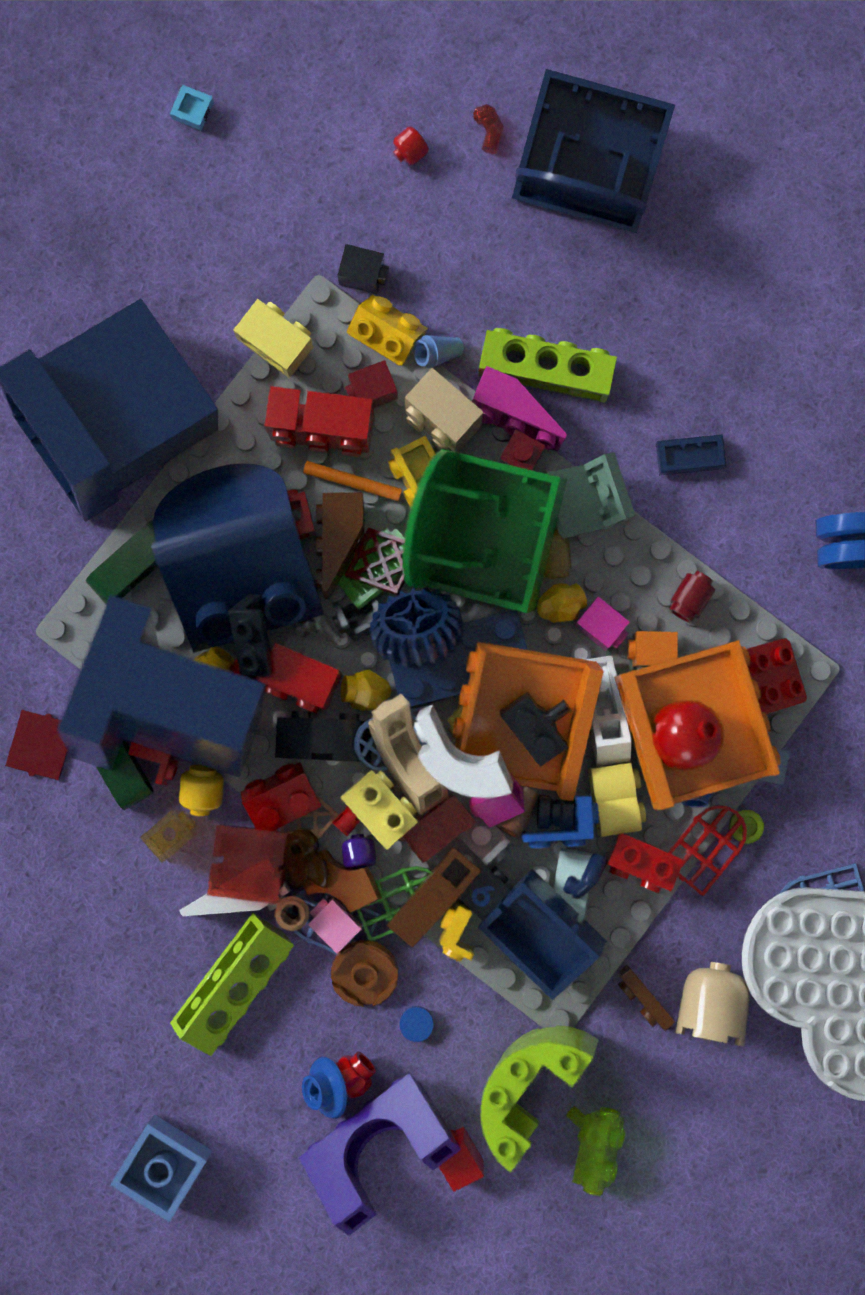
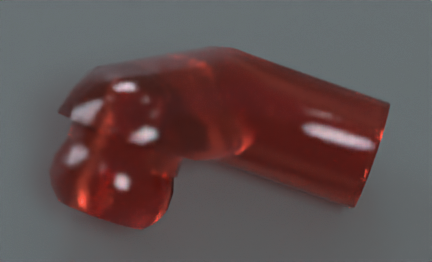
[473,104,504,154]

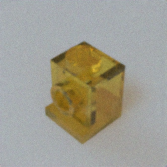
[140,809,198,863]

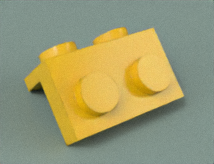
[347,295,428,366]
[387,435,435,507]
[439,901,474,962]

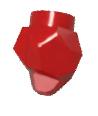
[336,1052,376,1099]

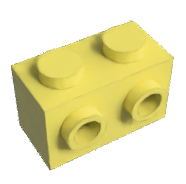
[233,299,314,379]
[340,770,418,850]

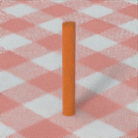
[303,461,402,502]

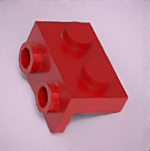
[240,762,322,837]
[605,833,684,894]

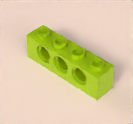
[478,328,617,403]
[170,913,294,1056]

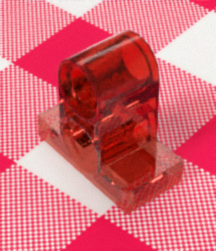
[402,792,476,863]

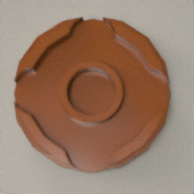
[331,940,399,1007]

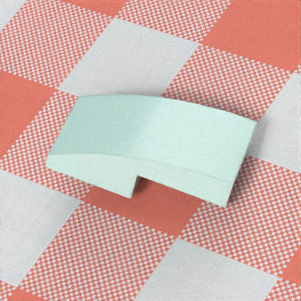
[554,848,593,923]

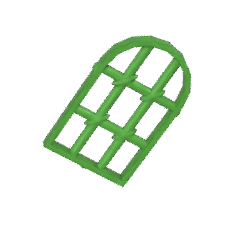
[357,866,431,941]

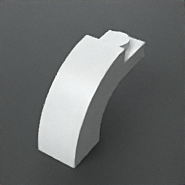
[414,704,513,798]

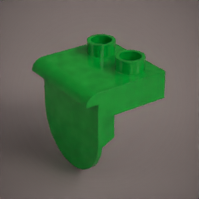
[403,449,567,613]

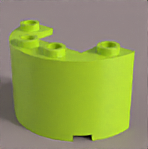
[481,1025,599,1173]

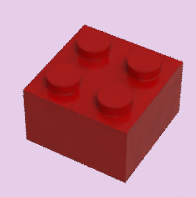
[259,643,343,714]

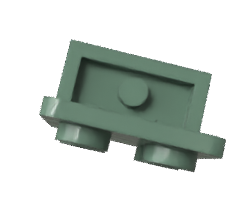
[546,452,635,538]

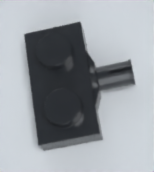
[500,691,572,767]

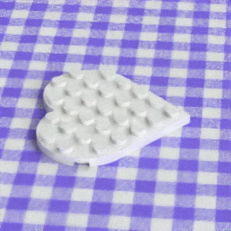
[742,888,865,1101]

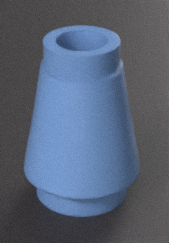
[413,335,464,369]

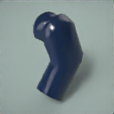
[563,853,608,899]

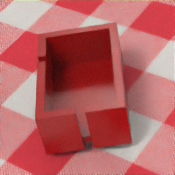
[264,386,375,457]

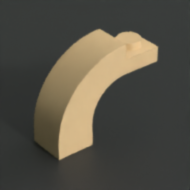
[368,694,449,815]

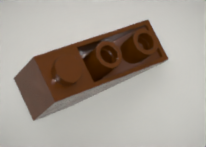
[316,492,365,599]
[386,846,481,948]

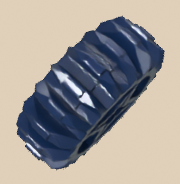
[370,587,464,668]

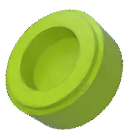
[729,810,764,844]

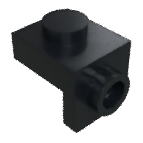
[332,596,380,642]

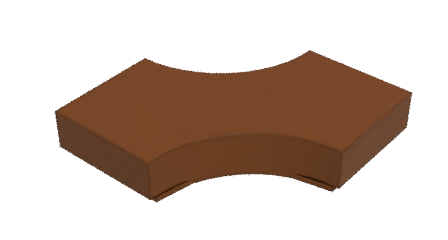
[303,849,382,913]

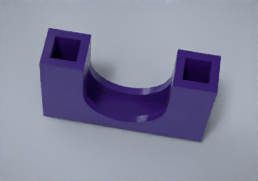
[299,1073,461,1235]

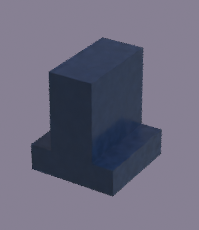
[0,298,218,522]
[57,595,264,778]

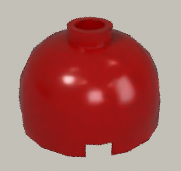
[652,700,724,771]

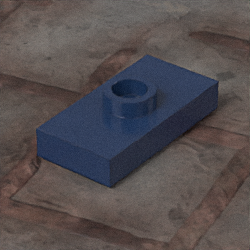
[656,434,727,476]

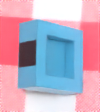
[170,85,214,131]

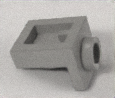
[457,817,511,865]

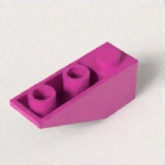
[471,366,567,452]

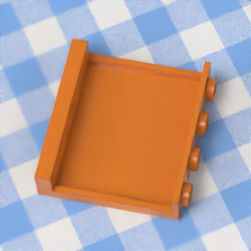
[614,640,781,810]
[452,642,604,801]

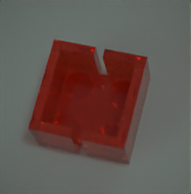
[207,824,290,904]

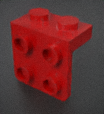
[747,638,807,714]

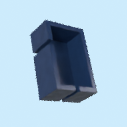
[478,869,607,1000]

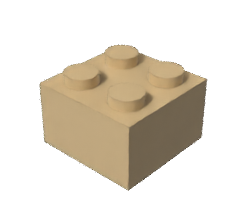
[405,368,483,452]

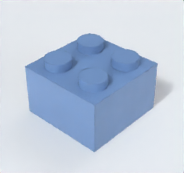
[110,1115,212,1222]

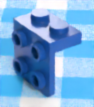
[521,795,599,848]

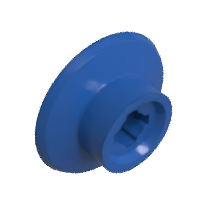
[302,1057,347,1119]

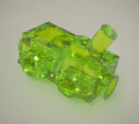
[566,1106,625,1196]

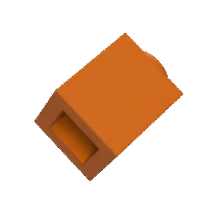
[627,631,678,668]

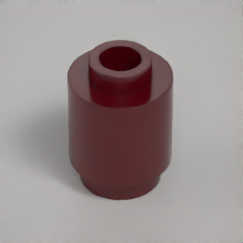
[669,571,716,623]

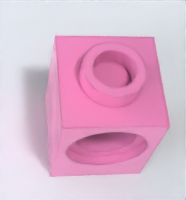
[308,897,362,954]

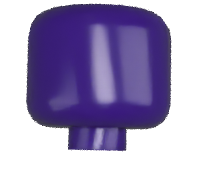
[341,834,376,869]

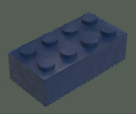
[389,610,528,708]

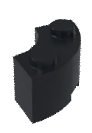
[275,711,372,762]

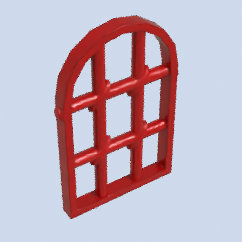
[668,805,747,896]

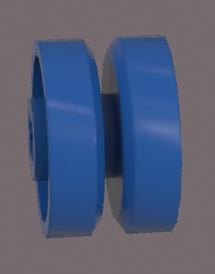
[815,512,865,570]

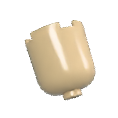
[675,962,750,1046]

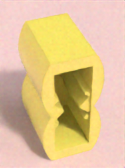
[588,762,646,837]

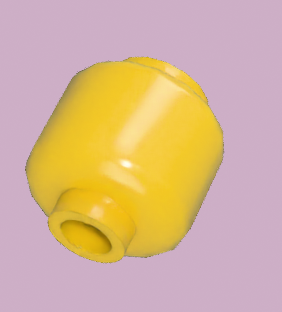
[179,764,224,816]

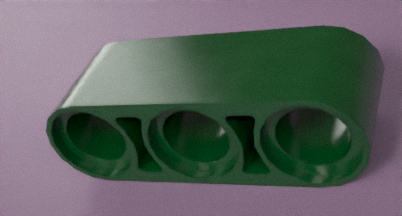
[86,520,158,604]
[96,739,154,811]

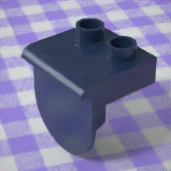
[512,69,675,233]
[151,463,324,653]

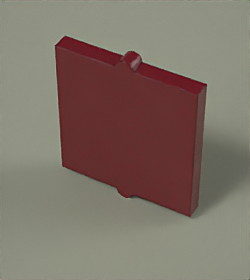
[5,710,68,780]

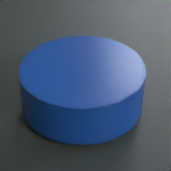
[400,1006,434,1042]

